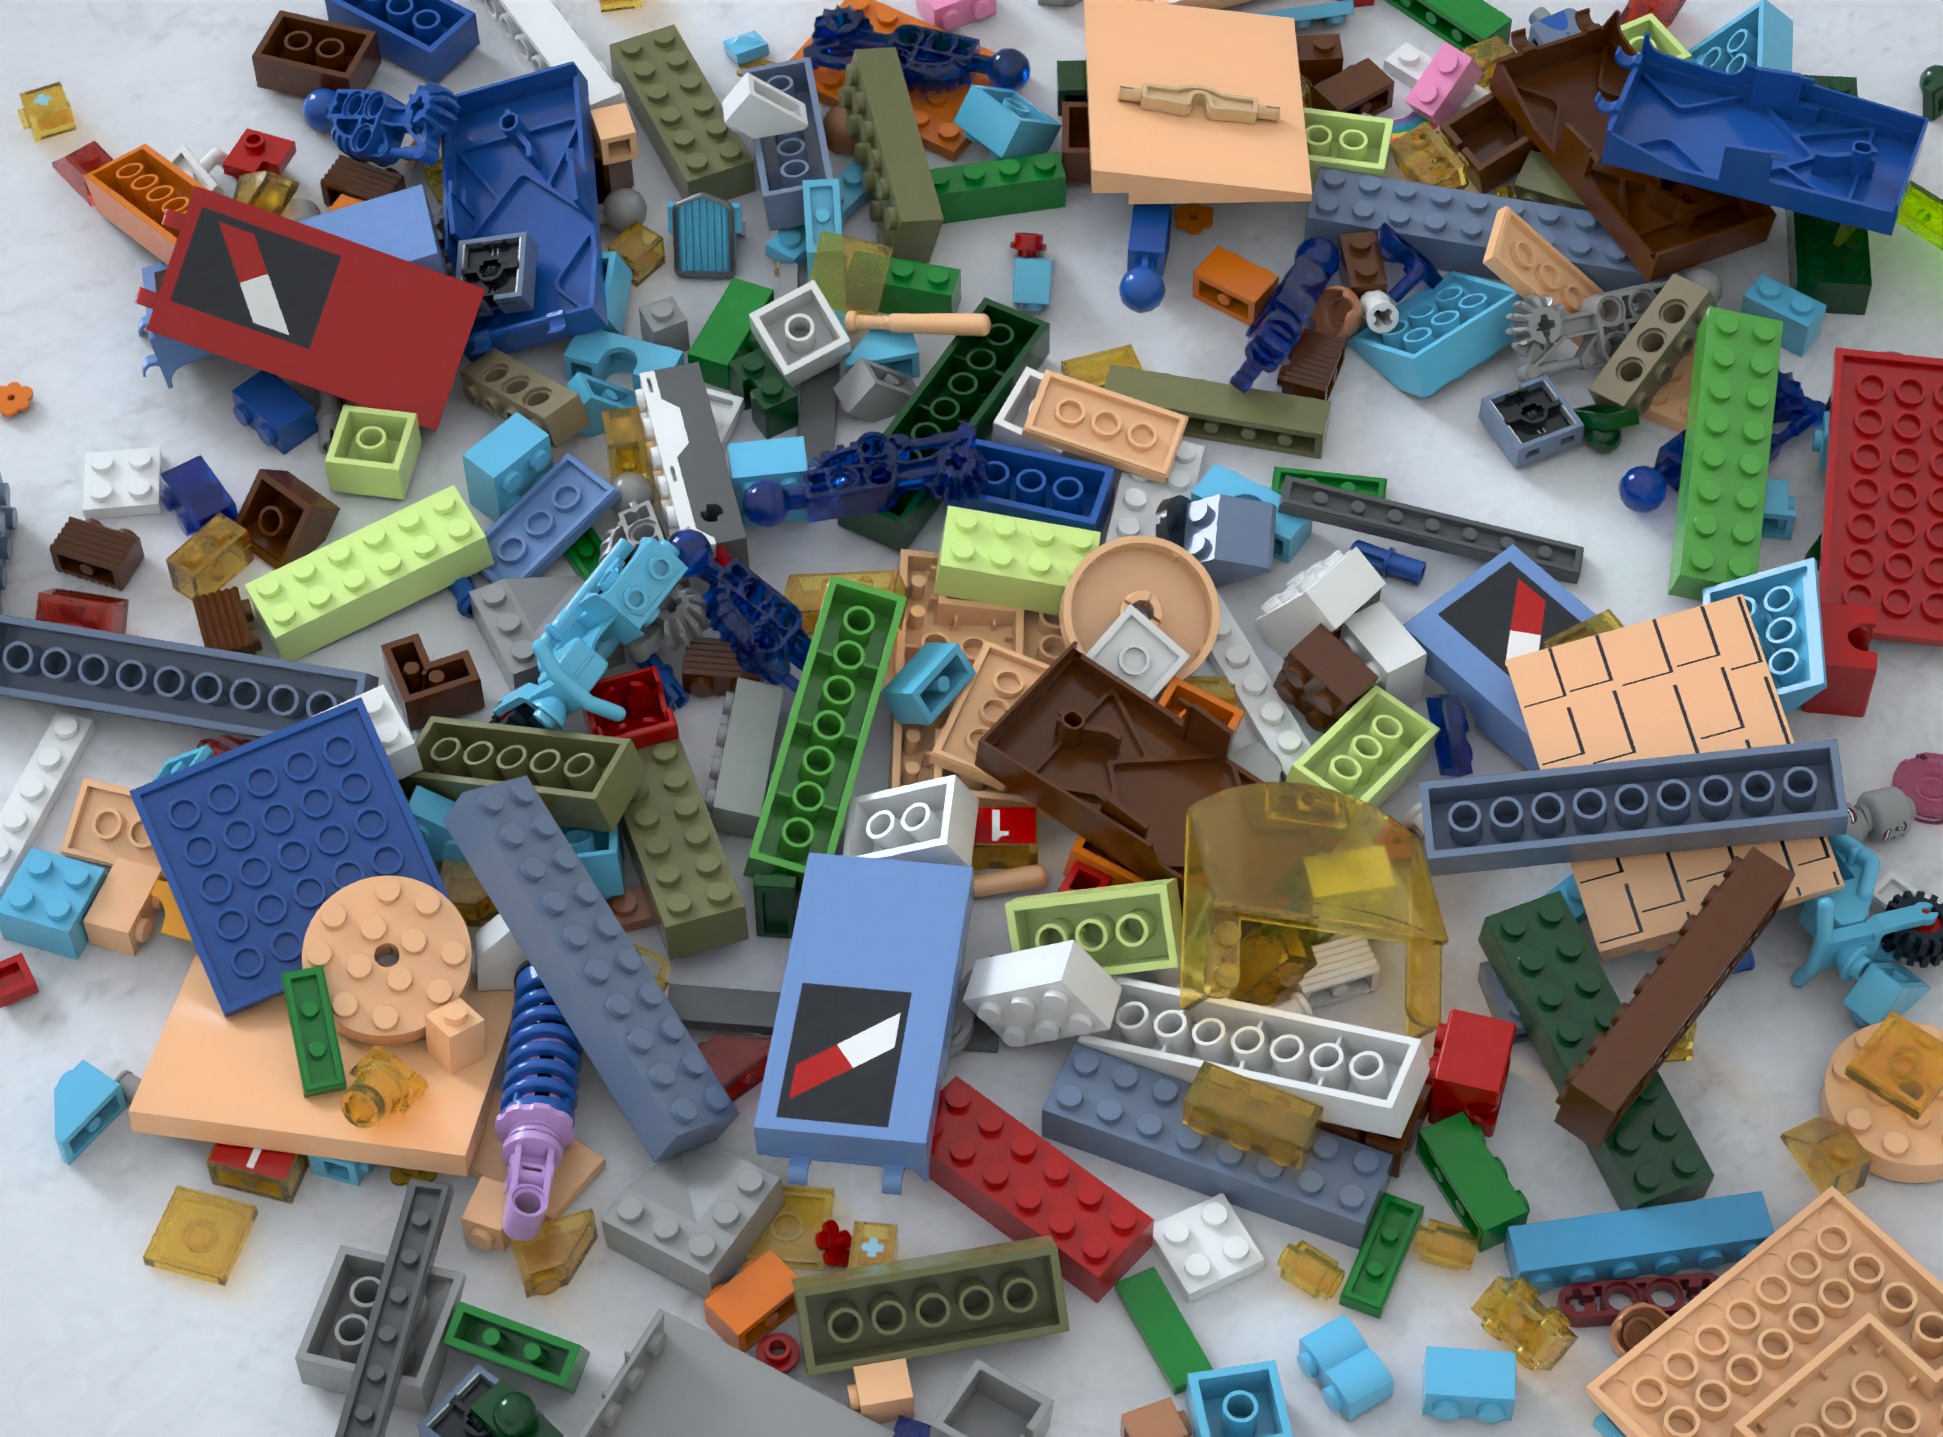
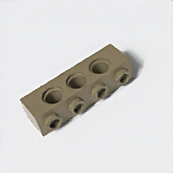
[1588,273,1718,416]
[459,348,590,448]

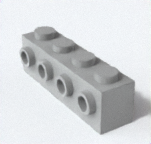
[704,677,784,839]

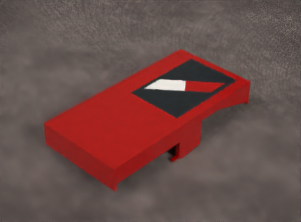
[134,186,485,431]

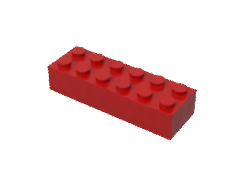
[930,1076,1154,1303]

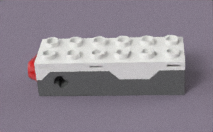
[635,362,751,594]

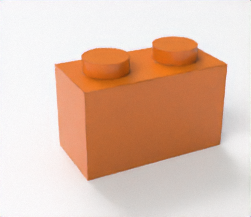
[1192,246,1279,328]
[704,1249,799,1353]

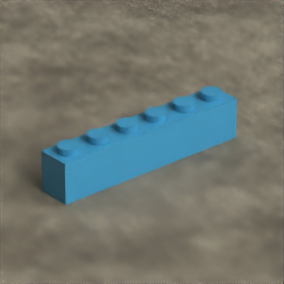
[1504,1191,1774,1294]

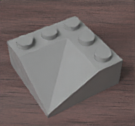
[469,576,626,692]
[601,1149,785,1298]
[295,1245,466,1413]

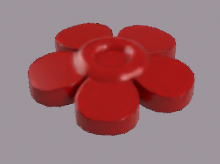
[815,1220,853,1268]

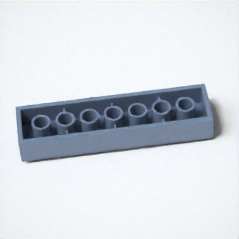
[1042,1043,1394,1250]

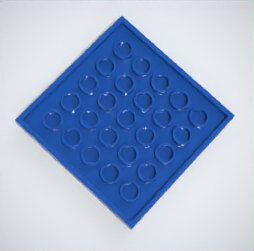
[129,697,451,1017]

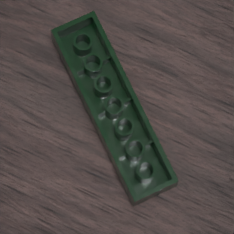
[1785,75,1872,315]
[836,297,1050,552]
[1478,891,1715,1211]

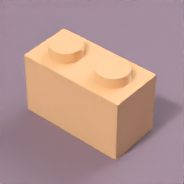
[83,857,165,956]

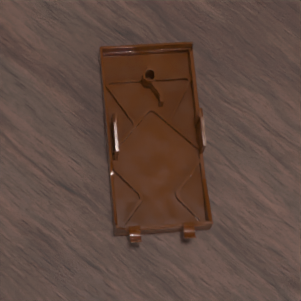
[1489,8,1777,282]
[975,641,1342,943]

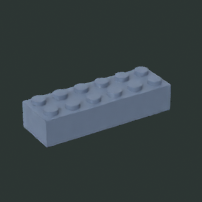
[741,57,834,231]

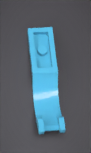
[802,178,849,337]

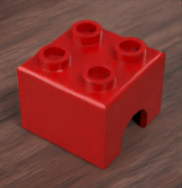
[1802,602,1877,717]
[583,665,679,749]
[1425,1009,1516,1137]

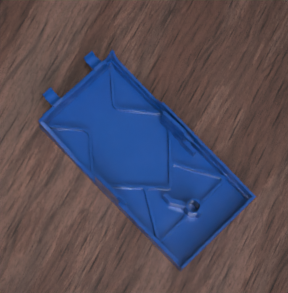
[1594,32,1929,236]
[441,61,608,363]

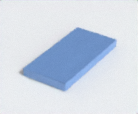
[477,452,622,584]

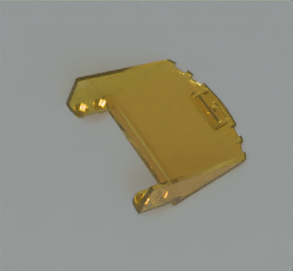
[1180,782,1449,1039]

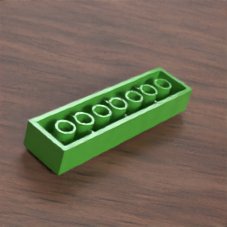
[1668,306,1783,601]
[743,575,907,892]

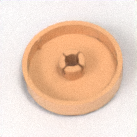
[1060,535,1220,694]
[302,876,473,1046]
[1820,1021,1943,1183]

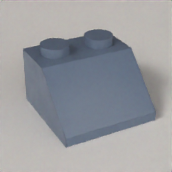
[1183,494,1277,588]

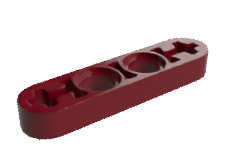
[1556,1273,1719,1328]

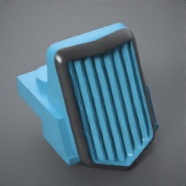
[667,192,745,278]

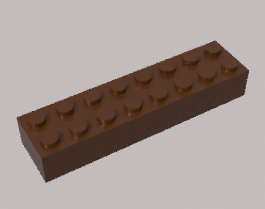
[1554,847,1796,1151]

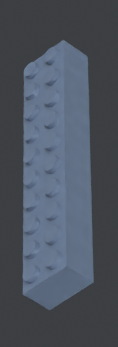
[1304,166,1669,304]
[0,614,379,738]
[1419,739,1848,877]
[442,775,740,1163]

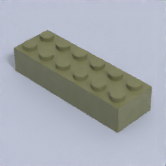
[609,24,756,201]
[839,47,944,263]
[398,716,648,832]
[619,738,749,961]
[791,1235,1070,1376]

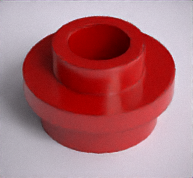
[1010,232,1046,257]
[756,1333,800,1374]

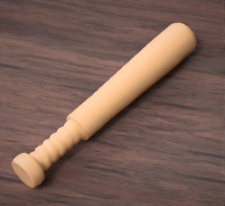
[845,311,991,336]
[974,864,1048,898]

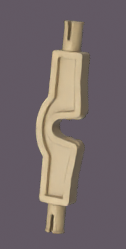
[1117,82,1281,124]

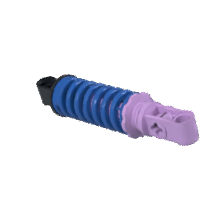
[494,960,583,1241]

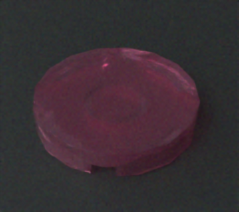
[1891,752,1943,825]

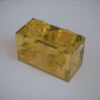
[1390,121,1470,190]
[1470,1276,1579,1371]

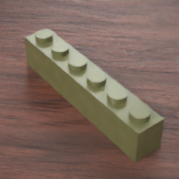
[1104,364,1331,459]

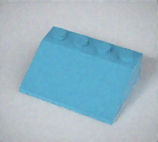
[1688,0,1793,73]
[1346,271,1524,398]
[1702,557,1827,716]

